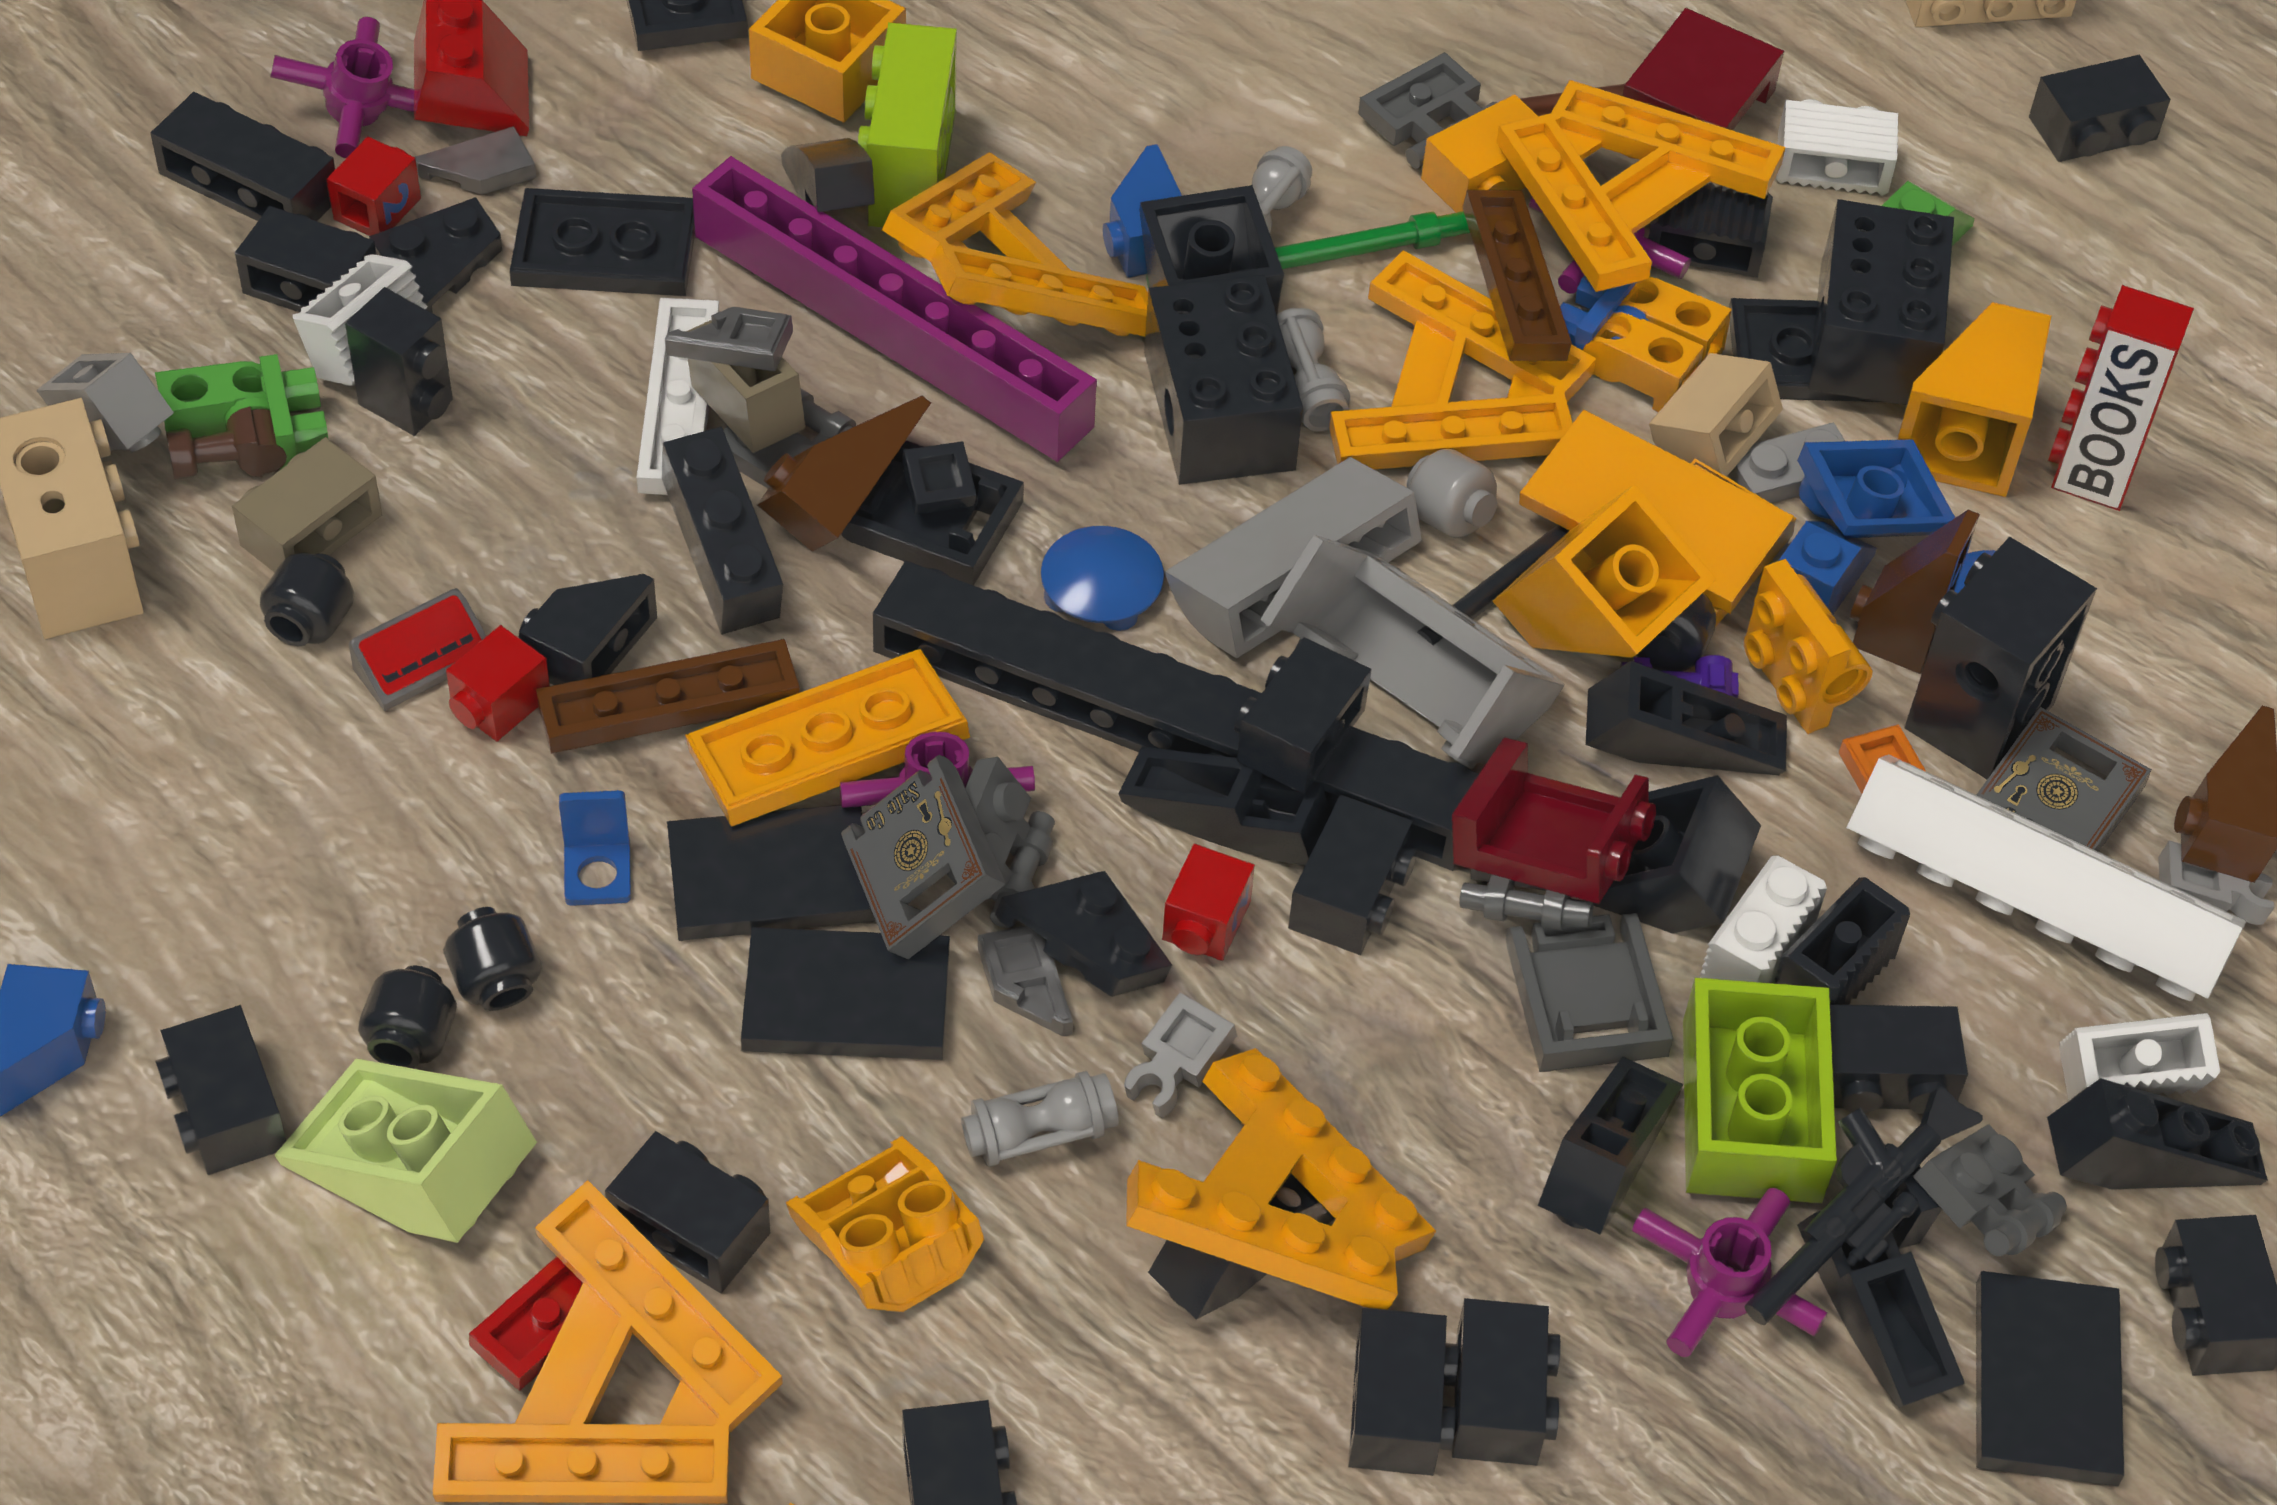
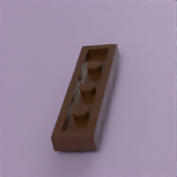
[1463,190,1572,362]
[536,639,800,754]

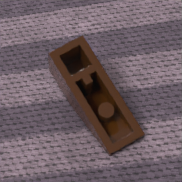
[757,395,931,552]
[1849,509,1980,674]
[2174,705,2277,883]

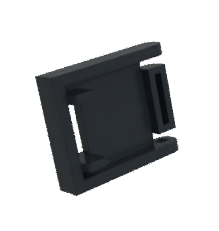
[841,440,1024,586]

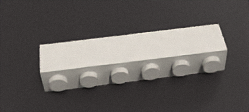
[1846,754,2247,1001]

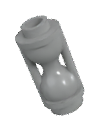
[1251,146,1312,233]
[1277,308,1350,431]
[961,1071,1119,1167]

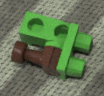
[155,354,329,480]

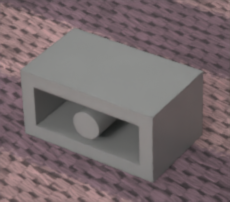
[36,353,174,452]

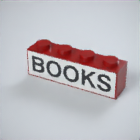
[2048,285,2194,511]

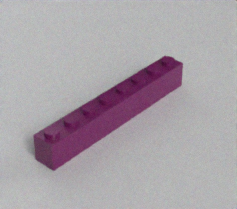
[692,156,1097,462]

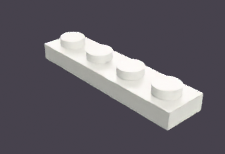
[636,298,720,495]

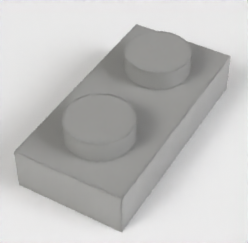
[1729,422,1845,503]

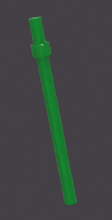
[1146,211,1470,288]

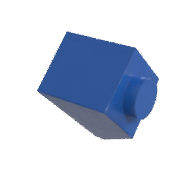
[1102,144,1182,278]
[1778,521,1877,615]
[0,964,106,1116]

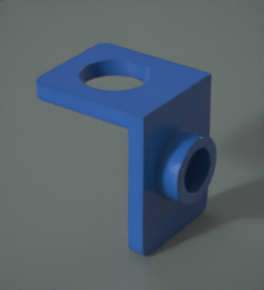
[559,790,631,906]

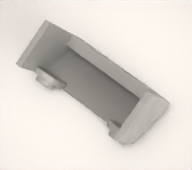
[1260,534,1565,769]

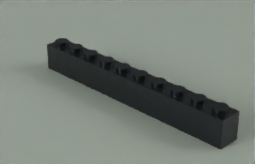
[873,560,1479,871]

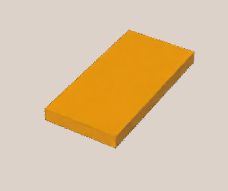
[1519,409,1794,614]
[685,649,970,827]

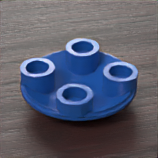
[1041,526,1164,631]

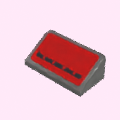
[349,588,486,711]

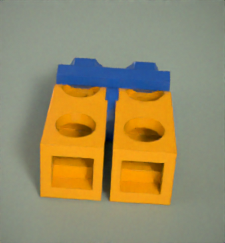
[1560,275,1732,412]

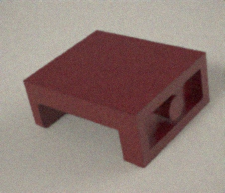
[1623,8,1784,130]
[1452,737,1656,904]

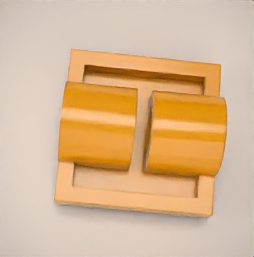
[1744,559,1873,734]

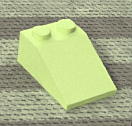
[274,1058,537,1243]

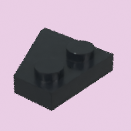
[369,197,502,313]
[995,871,1172,997]

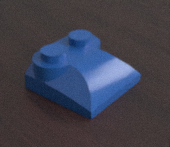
[1797,439,1955,538]

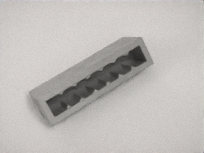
[1165,457,1422,658]

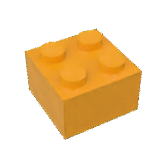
[749,0,906,123]

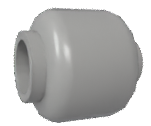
[1407,449,1497,538]

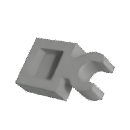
[2158,840,2275,925]
[1124,992,1237,1118]

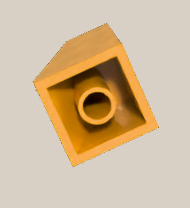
[1897,302,2052,497]
[1493,484,1717,658]

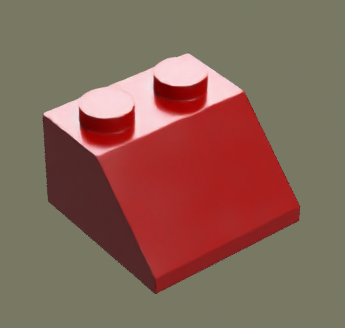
[414,0,529,137]

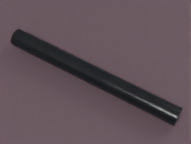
[1417,525,1569,645]

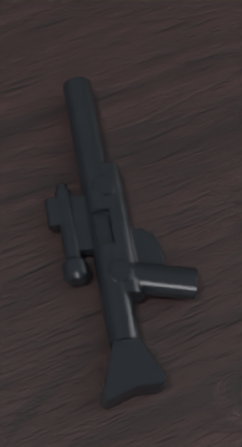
[1744,1087,1983,1325]

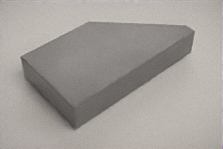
[415,126,536,195]
[665,307,793,371]
[978,925,1073,1036]

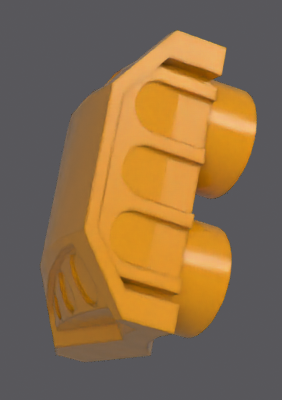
[786,1136,984,1312]

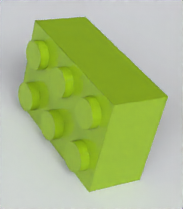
[858,22,957,227]
[1683,977,1837,1203]

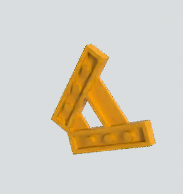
[1496,80,1786,292]
[882,152,1148,337]
[1329,250,1597,470]
[1126,1048,1436,1310]
[432,1180,783,1504]

